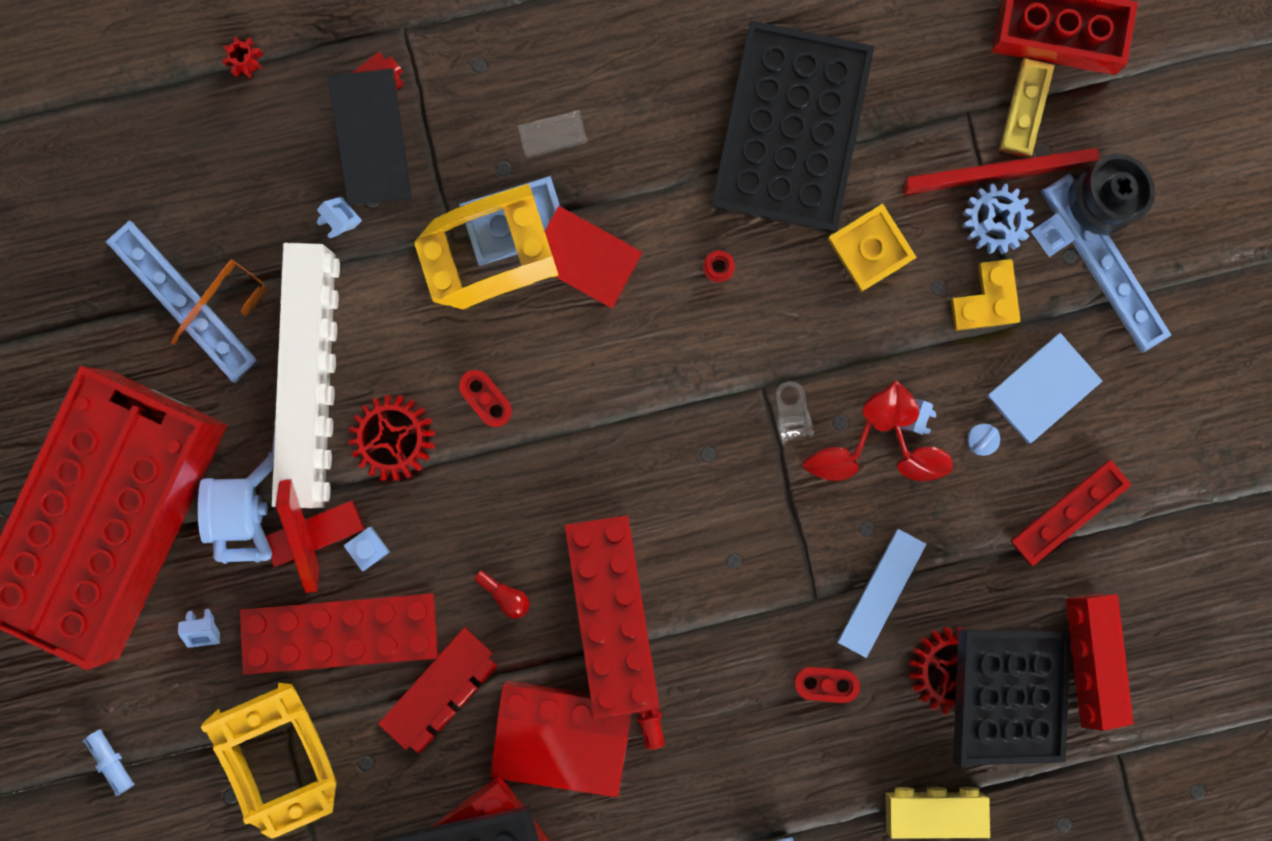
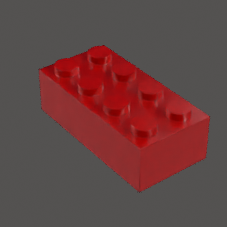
[991,0,1138,75]

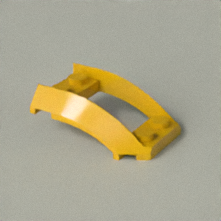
[414,183,559,310]
[201,683,336,839]

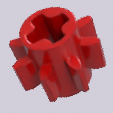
[222,36,264,78]

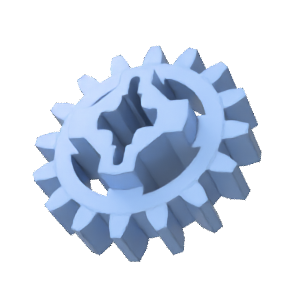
[962,184,1034,254]

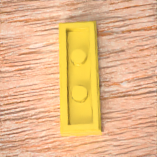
[999,57,1055,158]

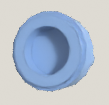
[966,423,1000,456]

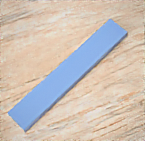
[1040,173,1172,353]
[106,220,259,383]

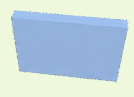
[459,176,560,266]
[986,333,1102,444]

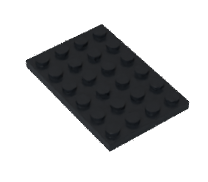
[711,20,875,233]

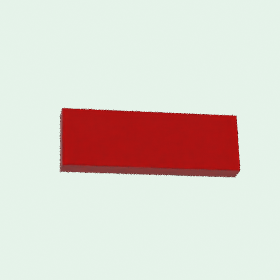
[266,500,365,567]

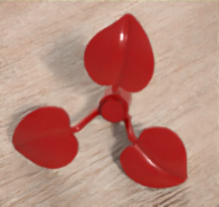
[801,380,954,481]

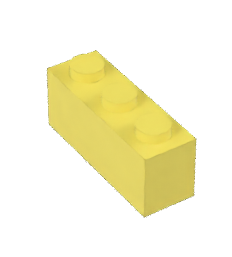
[886,787,990,839]

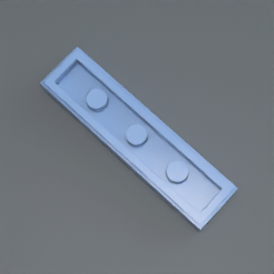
[837,529,926,658]

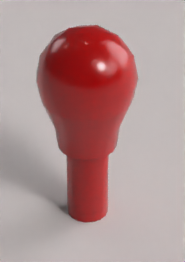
[474,570,530,619]

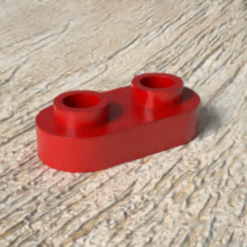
[459,370,512,427]
[794,666,860,703]

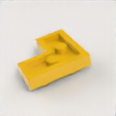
[951,259,1021,331]

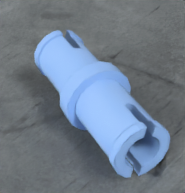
[83,729,135,796]

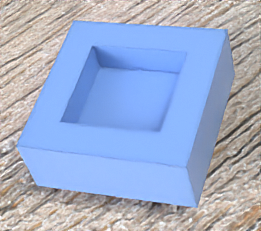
[344,526,390,572]

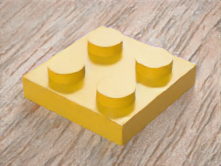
[827,204,917,292]

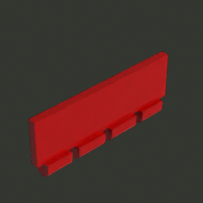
[378,627,498,754]

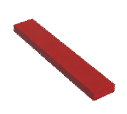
[902,148,1100,195]

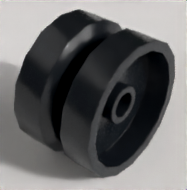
[1068,153,1155,235]

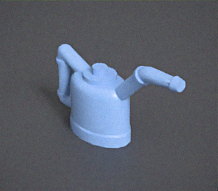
[198,419,276,564]

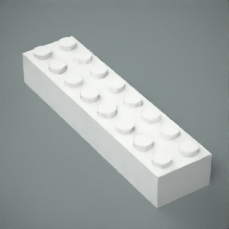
[272,243,340,508]

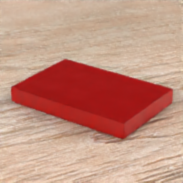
[545,206,643,308]

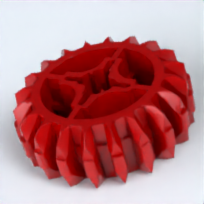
[348,395,436,481]
[908,627,963,715]

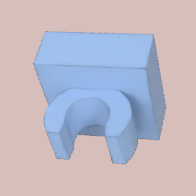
[317,197,362,238]
[1031,212,1078,257]
[900,399,936,435]
[178,609,220,648]

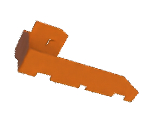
[171,260,268,345]

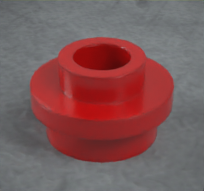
[703,250,735,283]

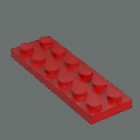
[565,515,660,720]
[240,594,439,675]

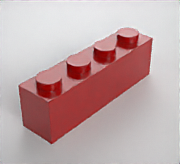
[1066,594,1134,731]

